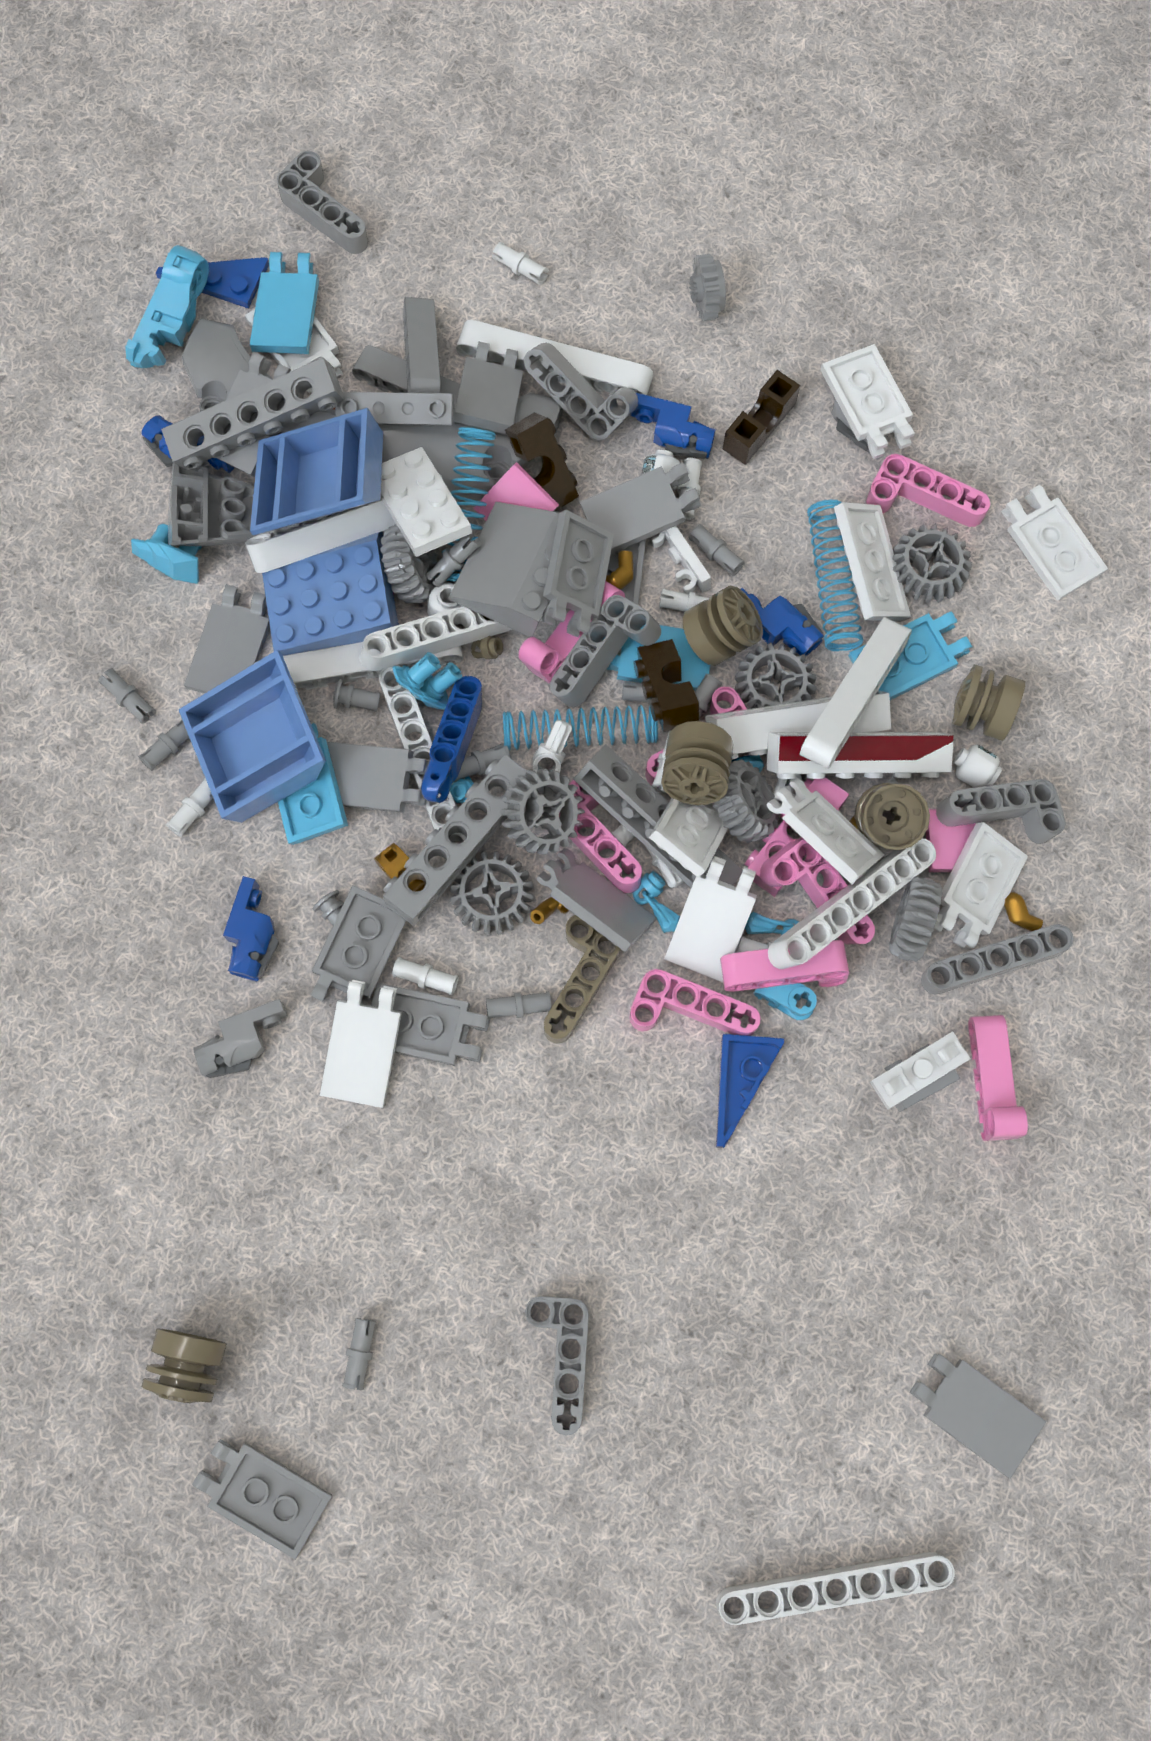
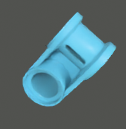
[754,983,817,1020]

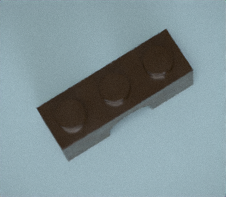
[722,370,801,465]
[505,412,579,512]
[633,639,699,733]

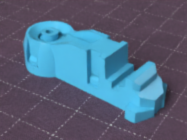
[125,245,209,368]

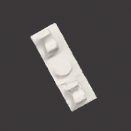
[652,526,711,594]
[870,1031,971,1110]

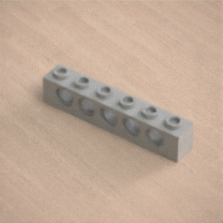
[161,357,345,470]
[573,744,743,888]
[383,754,527,927]

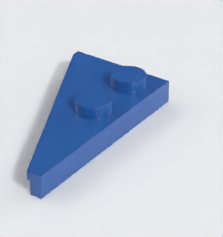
[156,257,269,309]
[716,1034,784,1148]

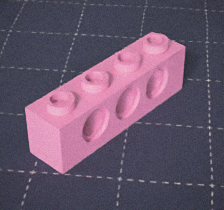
[745,777,849,897]

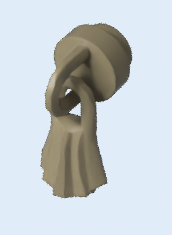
[471,616,503,660]

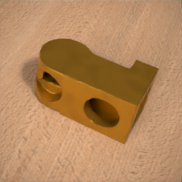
[374,843,426,892]

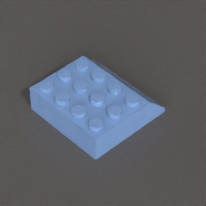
[250,408,383,535]
[262,531,399,656]
[179,650,326,823]

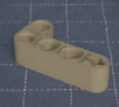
[544,915,621,1044]

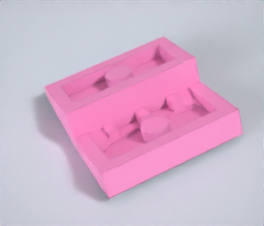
[473,462,559,521]
[925,809,976,872]

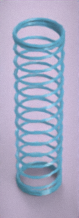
[439,427,496,581]
[807,499,864,651]
[503,705,658,751]

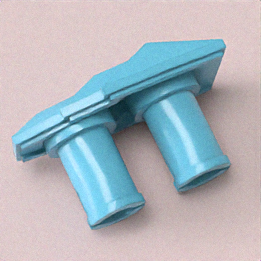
[131,524,202,584]
[392,652,462,710]

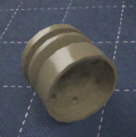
[683,585,763,666]
[952,664,1025,741]
[661,721,734,805]
[854,782,930,850]
[141,1328,227,1403]

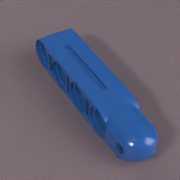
[421,676,482,803]

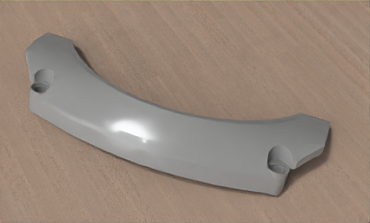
[182,318,563,501]

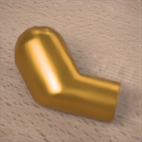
[606,551,633,590]
[1004,892,1043,932]
[530,897,569,924]

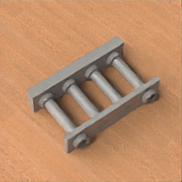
[335,392,457,425]

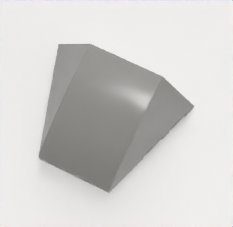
[168,463,263,546]

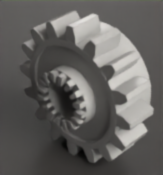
[689,254,726,321]

